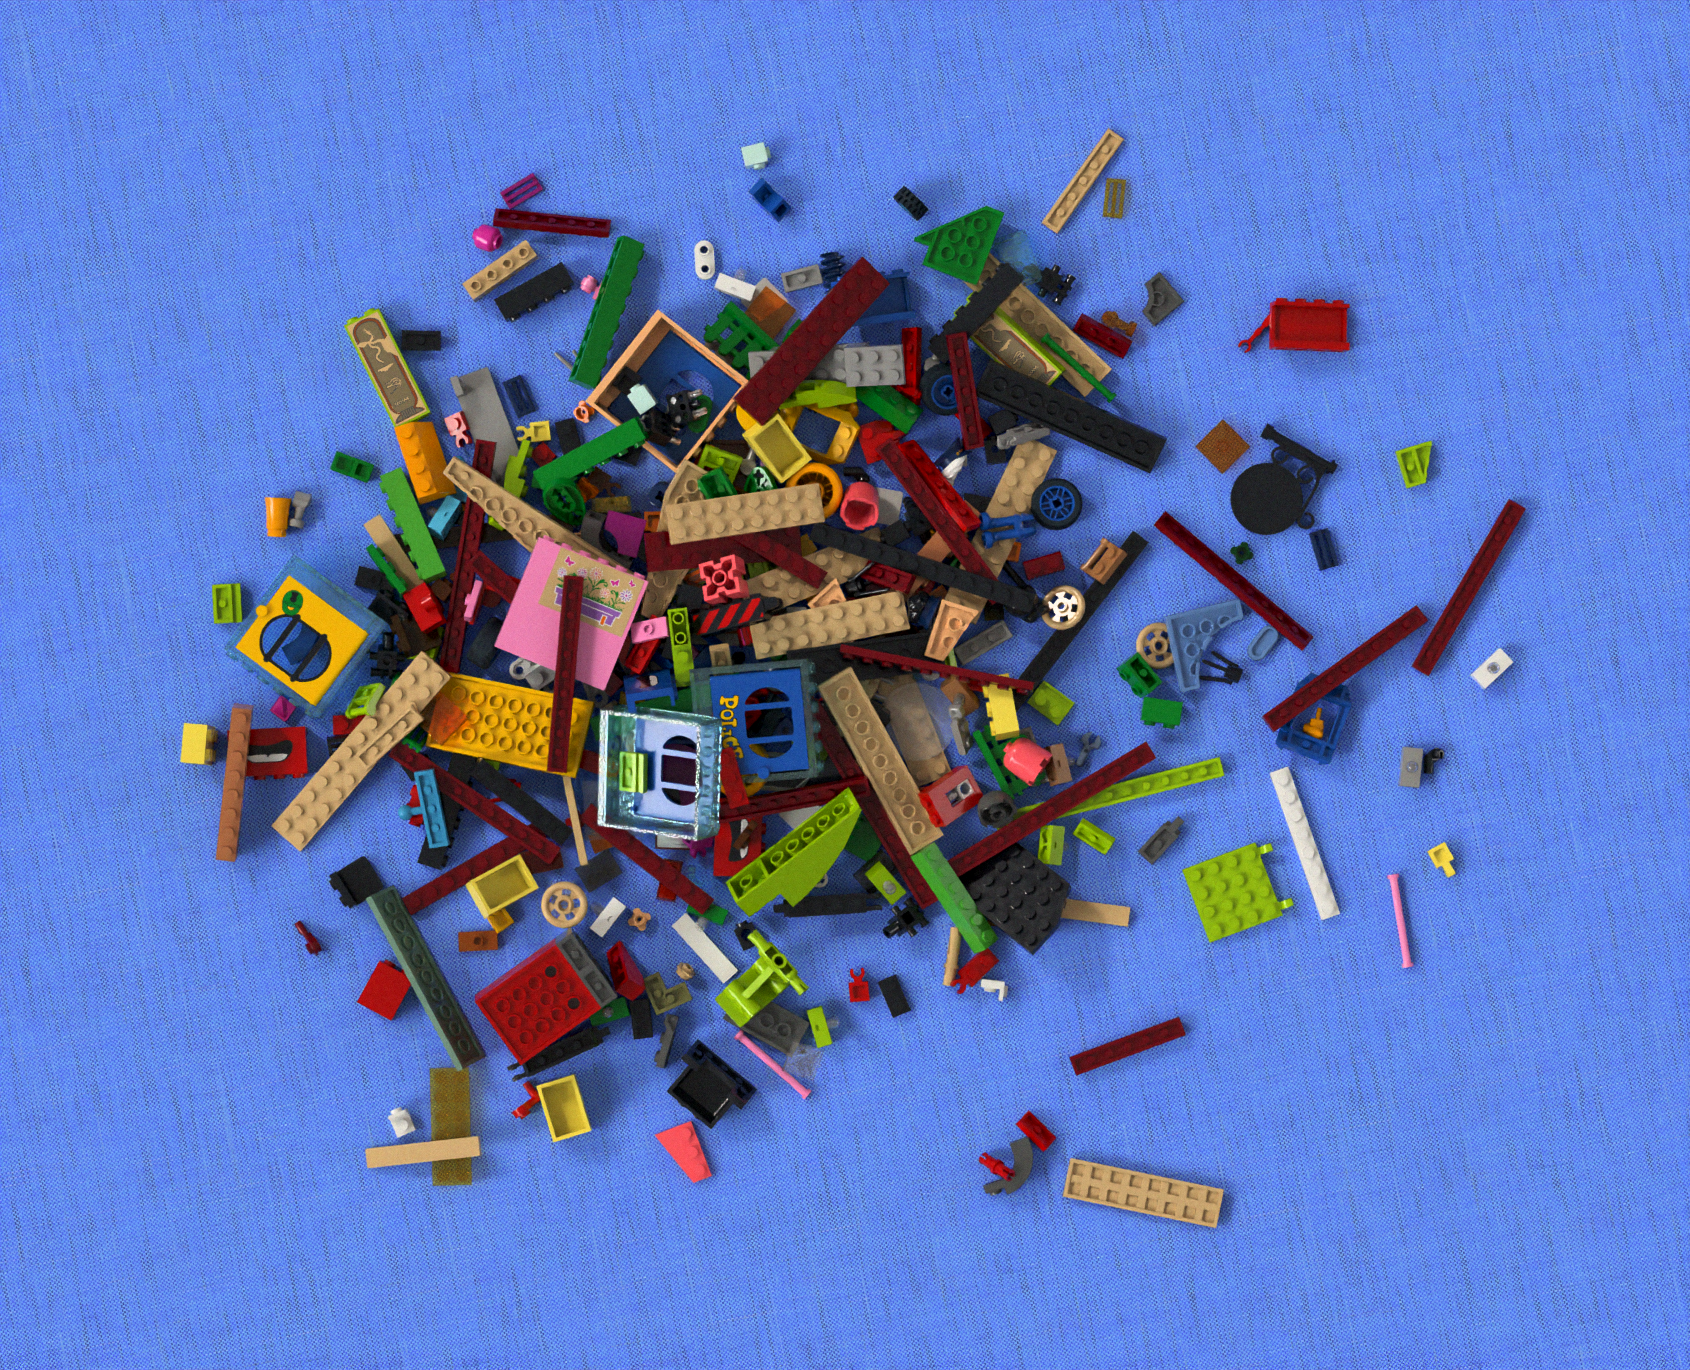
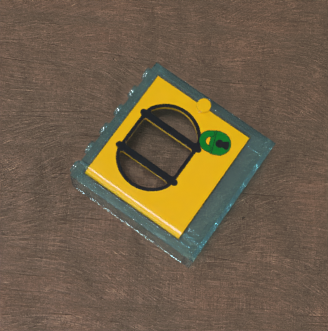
[224,554,390,720]

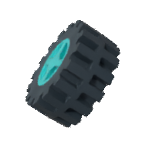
[893,186,928,221]

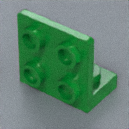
[844,813,882,863]

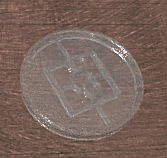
[882,683,953,761]

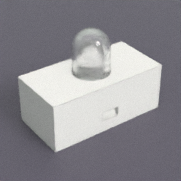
[714,268,756,303]
[1470,648,1513,689]
[590,897,627,937]

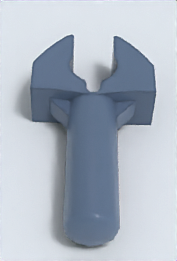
[1075,732,1101,767]

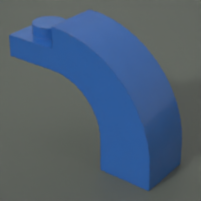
[281,624,319,665]

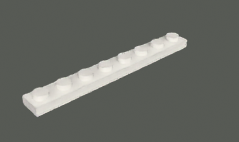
[1269,767,1340,920]

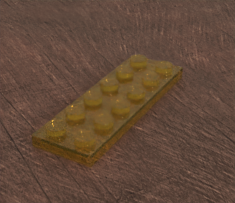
[430,1067,472,1186]

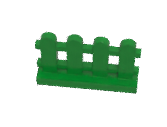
[703,301,779,381]
[971,719,1046,800]

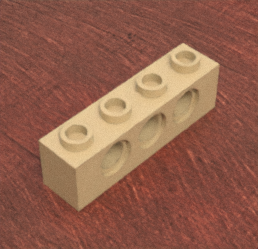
[462,240,538,302]

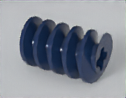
[820,252,846,294]
[649,481,670,508]

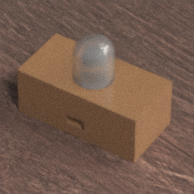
[940,676,980,717]
[1044,743,1075,787]

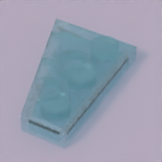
[991,229,1042,286]

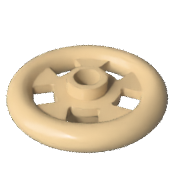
[1041,585,1085,630]
[1136,622,1174,669]
[541,882,588,928]

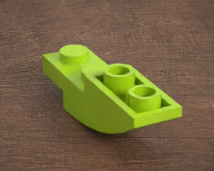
[779,380,857,409]
[504,439,534,499]
[667,607,696,687]

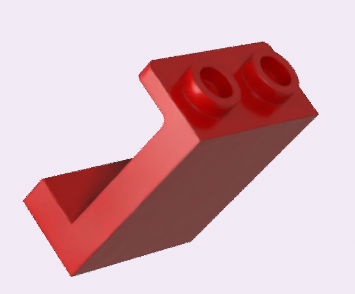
[357,959,411,1021]

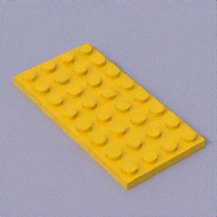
[425,672,595,778]

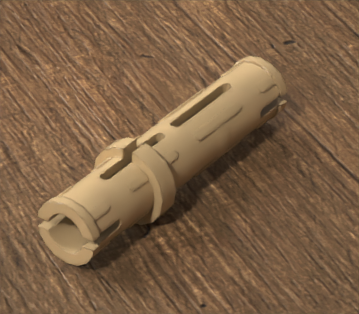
[942,927,962,987]

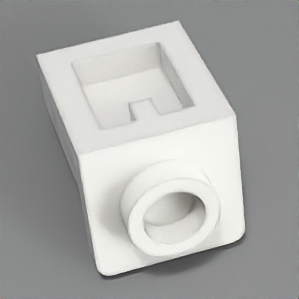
[980,978,1008,1001]
[388,1107,416,1138]

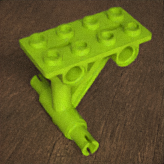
[715,929,809,1028]

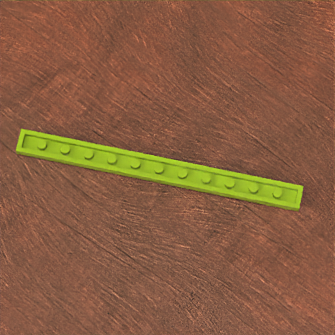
[996,757,1224,830]

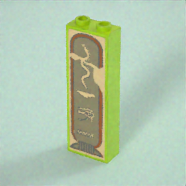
[952,291,1066,386]
[344,308,432,427]

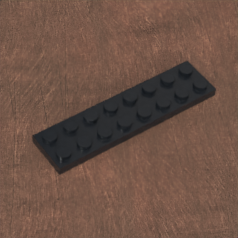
[786,632,946,689]

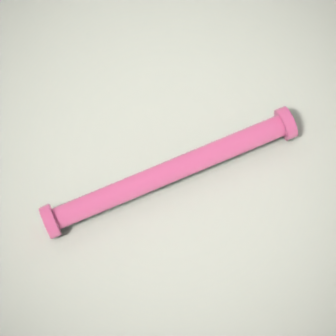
[1387,874,1414,968]
[734,1029,811,1099]

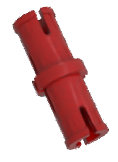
[979,1152,1015,1182]

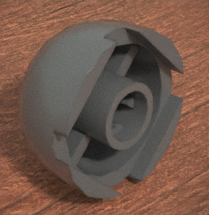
[977,790,1017,828]

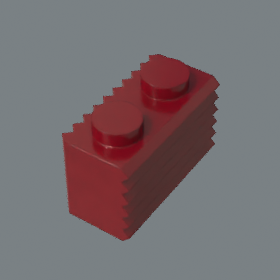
[1022,551,1065,581]

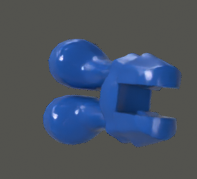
[979,512,1036,549]

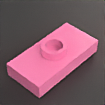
[464,580,483,622]
[630,616,670,644]

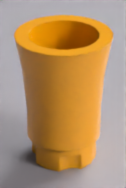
[265,497,292,537]

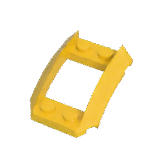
[778,403,861,465]

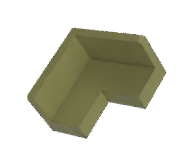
[643,972,693,1015]

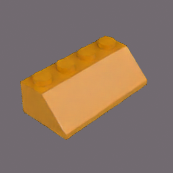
[394,422,456,505]

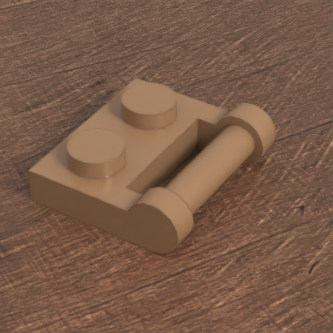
[1080,538,1127,585]

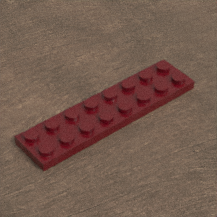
[644,526,802,572]

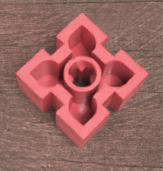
[699,554,749,606]

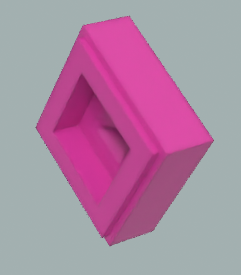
[270,695,297,722]

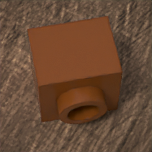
[431,578,453,603]

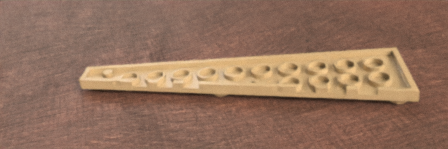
[443,456,644,595]

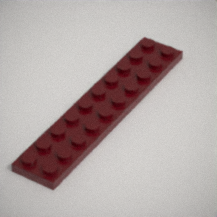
[733,257,890,426]

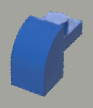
[748,178,792,222]

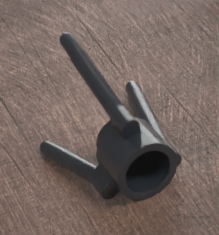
[845,561,890,599]
[1199,651,1243,685]

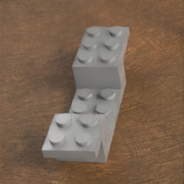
[748,342,906,387]

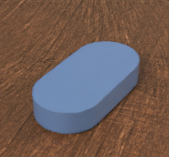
[1247,625,1279,661]

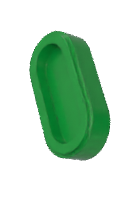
[688,395,713,433]

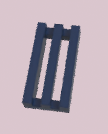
[502,375,536,418]
[1309,528,1339,571]

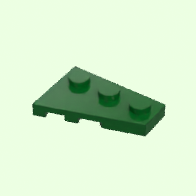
[366,544,408,601]

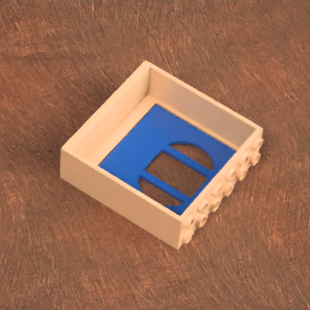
[585,310,748,473]

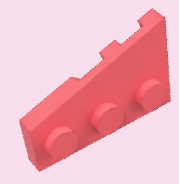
[655,1121,712,1183]

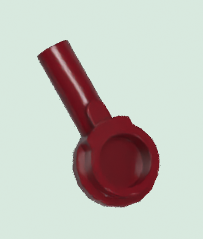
[294,921,322,956]

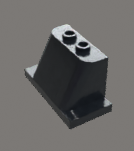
[667,1039,757,1129]

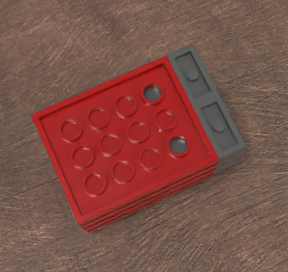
[475,927,618,1065]

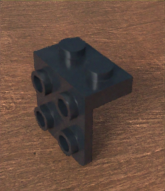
[329,856,384,909]

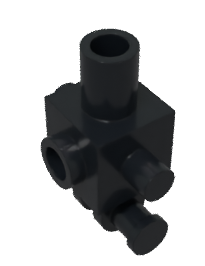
[1025,264,1076,306]
[903,496,932,544]
[370,632,405,679]
[883,897,930,938]

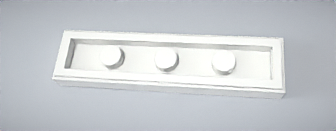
[672,913,738,984]

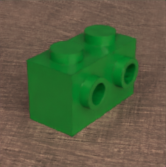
[1116,652,1162,698]
[1140,697,1183,729]

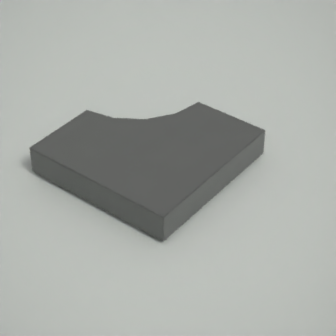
[1142,272,1184,326]

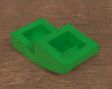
[330,451,374,483]

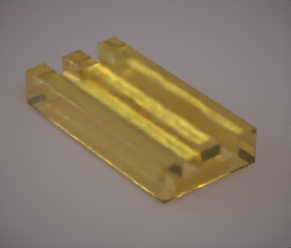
[1102,178,1126,219]

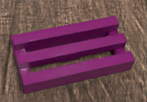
[500,173,543,210]

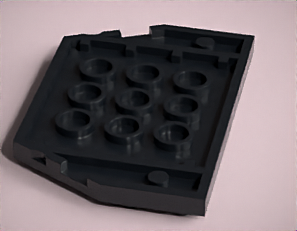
[958,842,1071,955]

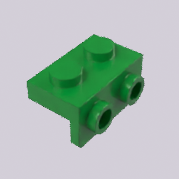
[697,466,738,499]

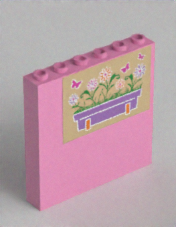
[494,535,648,691]

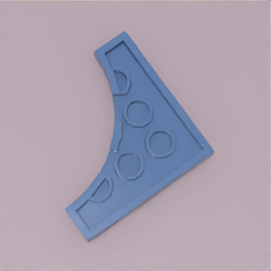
[1164,599,1244,692]

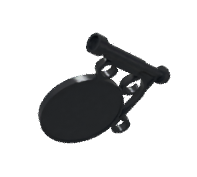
[1230,423,1338,535]

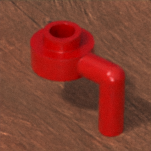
[512,1081,540,1120]

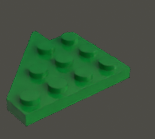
[914,206,1004,286]

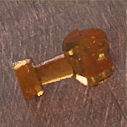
[1101,311,1138,337]

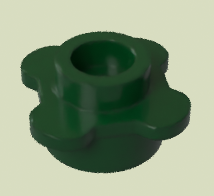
[1230,542,1253,565]

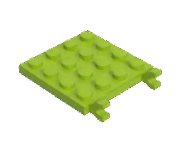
[1182,842,1294,943]

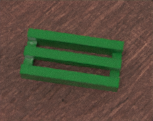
[402,723,430,753]

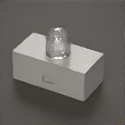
[1398,747,1423,788]

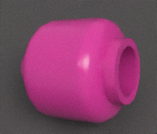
[472,224,503,252]

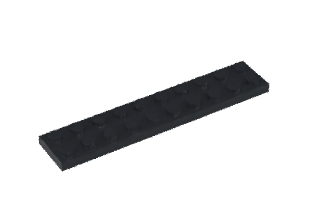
[976,359,1167,473]

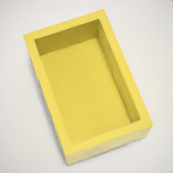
[742,412,812,483]
[982,673,1019,741]
[180,723,218,766]
[465,854,539,919]
[536,1074,592,1143]

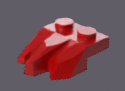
[858,419,909,465]

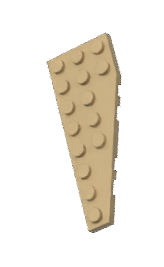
[640,459,707,619]

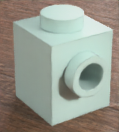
[741,142,771,170]
[627,383,658,415]

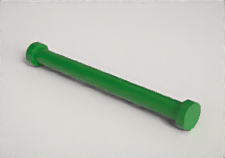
[1040,332,1117,403]

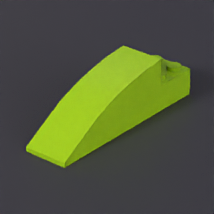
[726,787,862,917]

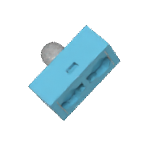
[426,495,463,541]

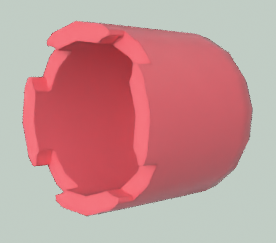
[840,482,880,530]
[1003,737,1053,787]

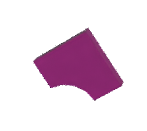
[604,510,647,558]

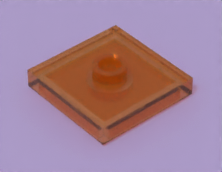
[745,286,796,339]
[1195,419,1250,474]
[419,691,469,746]

